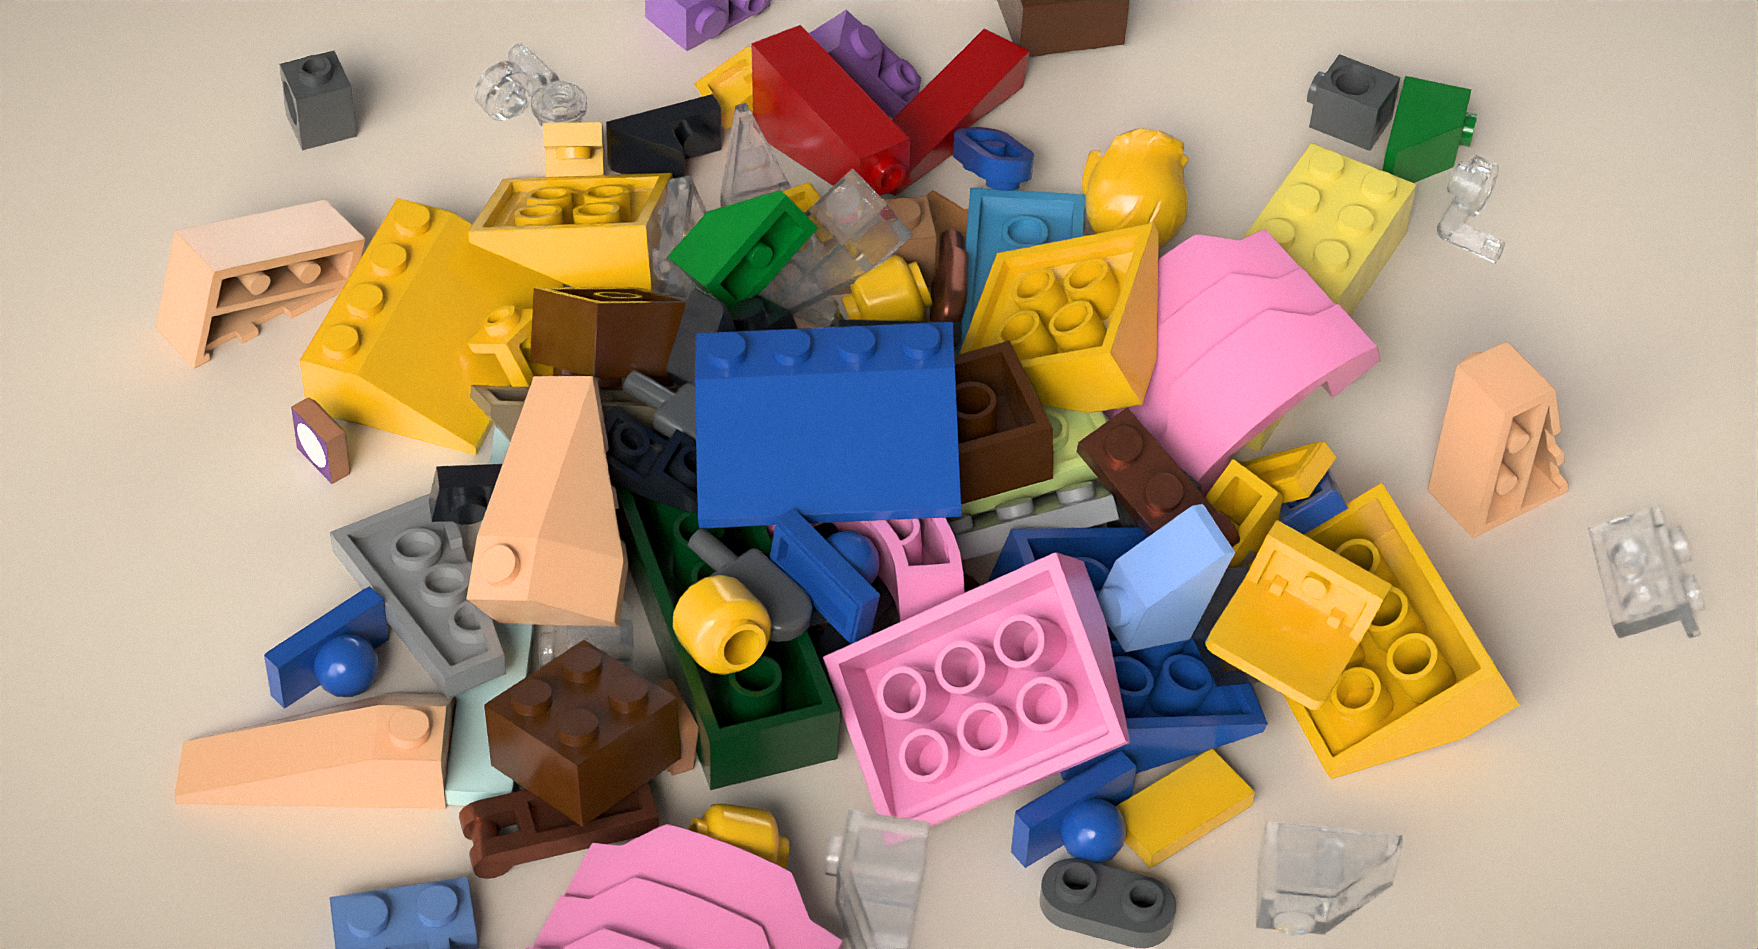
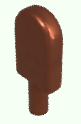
[929,229,969,322]

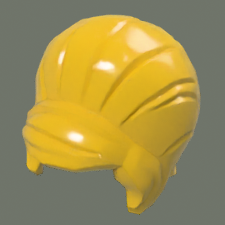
[1082,128,1189,250]

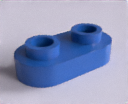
[952,127,1034,191]

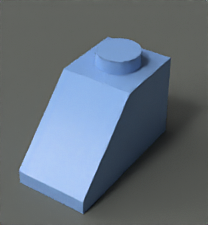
[1097,504,1235,652]

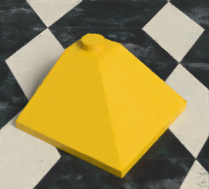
[468,173,673,291]
[959,223,1159,413]

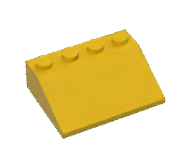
[300,198,565,455]
[1243,483,1520,779]

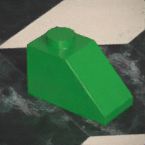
[1382,76,1478,183]
[667,190,818,310]

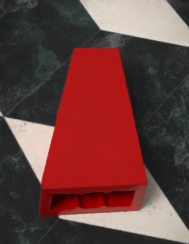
[751,25,910,204]

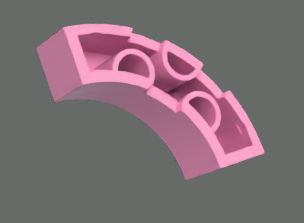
[767,518,965,622]

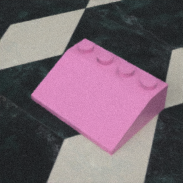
[823,552,1130,844]

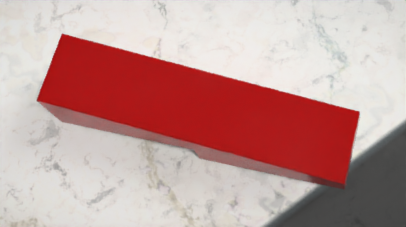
[888,28,1030,196]

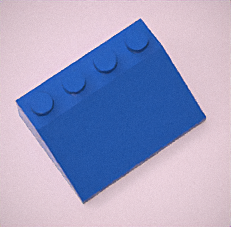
[695,322,962,528]
[988,527,1268,781]

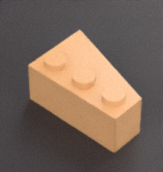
[156,199,365,369]
[1427,341,1569,538]

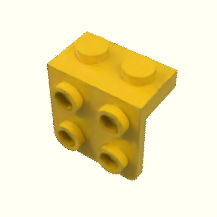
[1205,520,1392,710]

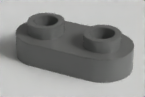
[1039,858,1176,948]

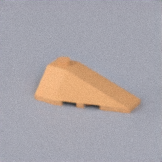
[467,376,628,627]
[174,693,457,809]

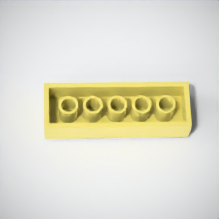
[1243,143,1417,452]

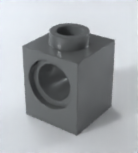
[279,50,357,150]
[1307,54,1401,151]

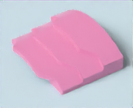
[1102,229,1381,497]
[526,824,843,949]

